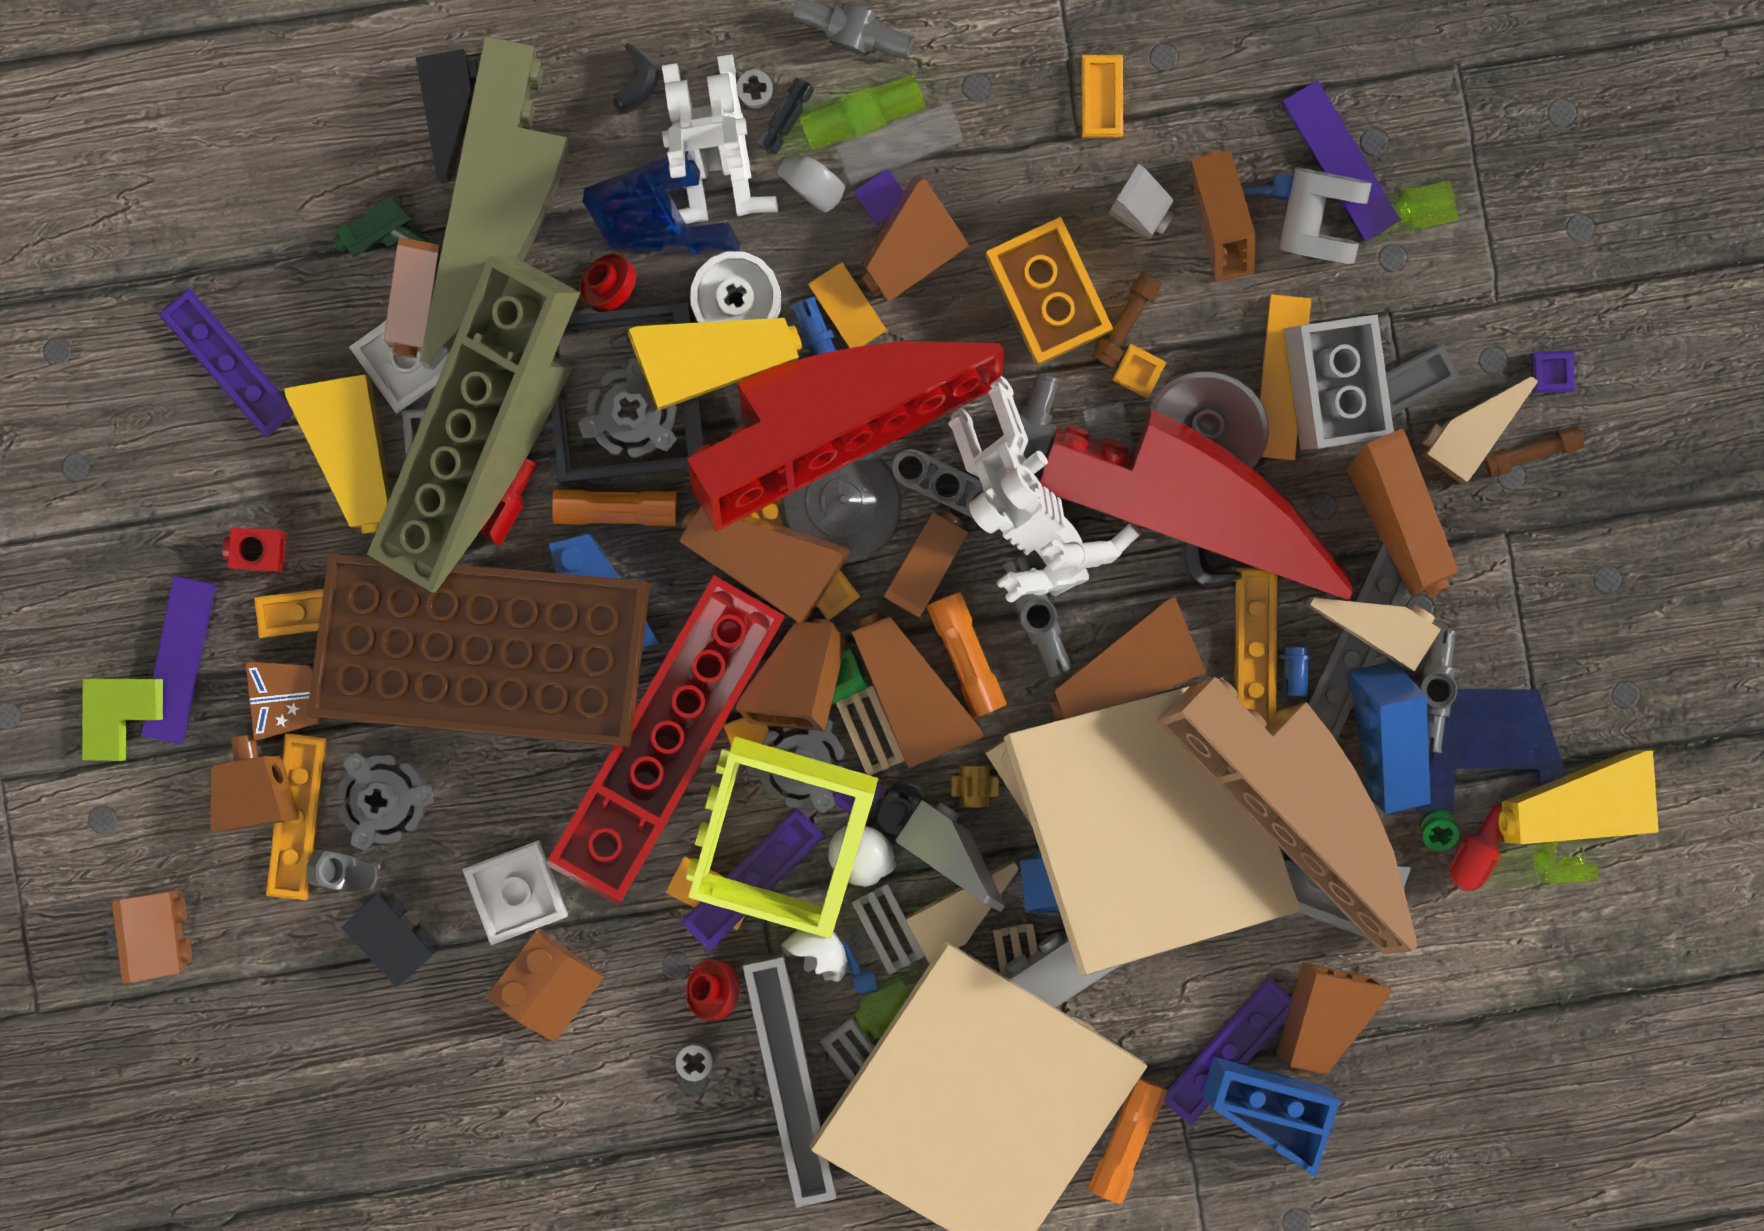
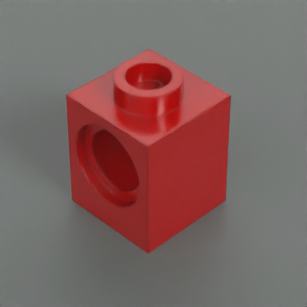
[222,527,286,572]

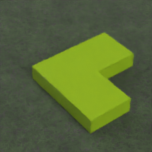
[82,679,163,761]

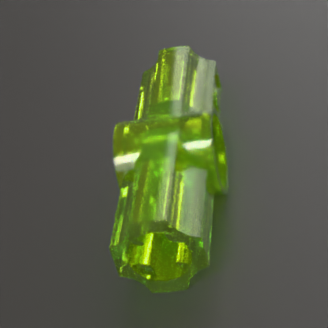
[799,74,926,152]

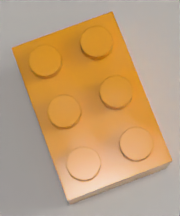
[985,217,1113,367]

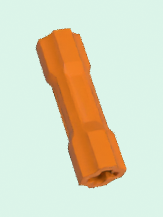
[552,489,677,526]
[926,591,1007,718]
[1088,1078,1168,1204]

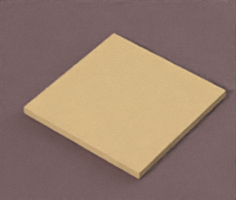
[1004,678,1301,977]
[809,941,1147,1231]

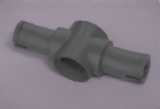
[791,0,915,60]
[1019,374,1059,459]
[1002,555,1074,678]
[1417,629,1458,754]

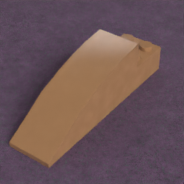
[1158,677,1418,954]

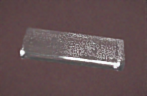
[836,102,964,186]

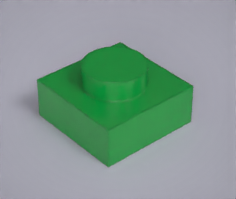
[832,648,868,704]

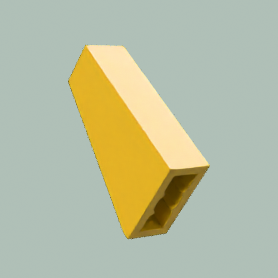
[628,318,802,411]
[284,374,391,534]
[1499,750,1659,844]

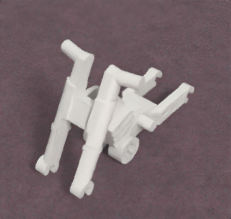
[662,54,778,229]
[948,376,1141,602]

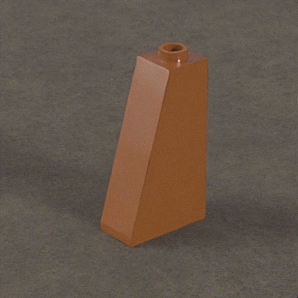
[1346,428,1459,598]
[679,507,852,623]
[1049,597,1206,721]
[852,612,984,768]

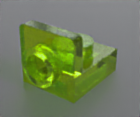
[1397,180,1459,233]
[1534,842,1599,883]
[854,978,910,1040]

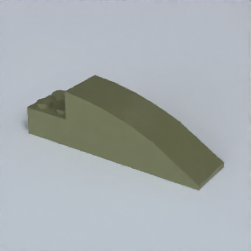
[419,36,570,370]
[367,256,580,593]

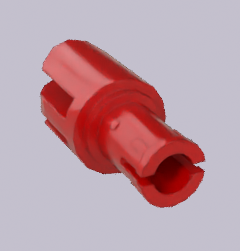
[478,458,539,546]
[1449,804,1503,892]

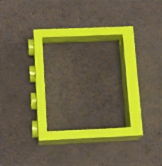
[685,737,878,939]

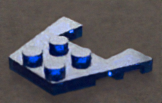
[582,151,740,254]
[1415,689,1566,811]

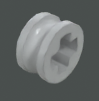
[736,70,773,109]
[676,1043,713,1082]

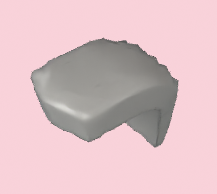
[777,155,845,213]

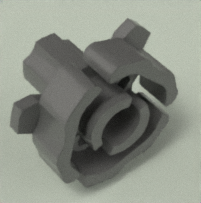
[578,358,677,459]
[748,719,845,813]
[336,752,434,851]

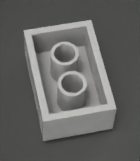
[1283,314,1394,450]

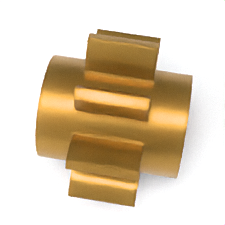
[950,765,999,808]

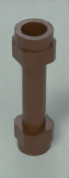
[1091,272,1162,369]
[1483,425,1585,478]

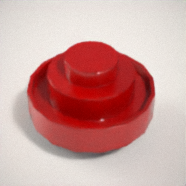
[579,253,636,312]
[686,959,740,1021]

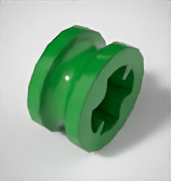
[1420,809,1459,851]

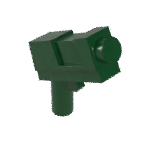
[333,196,429,258]

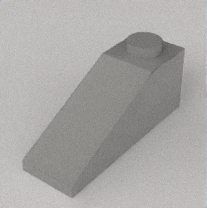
[1108,164,1175,239]
[896,800,1005,912]

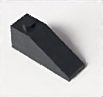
[415,49,478,184]

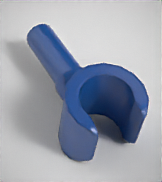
[1242,173,1293,200]
[842,941,878,994]

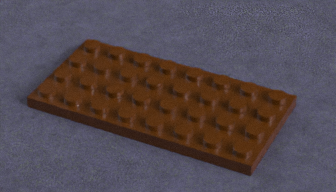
[307,554,650,748]

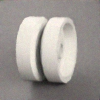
[691,251,781,323]

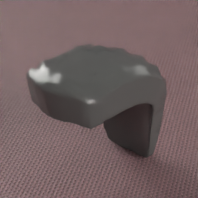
[306,850,378,892]

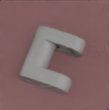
[1279,168,1372,264]

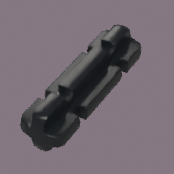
[758,78,814,155]

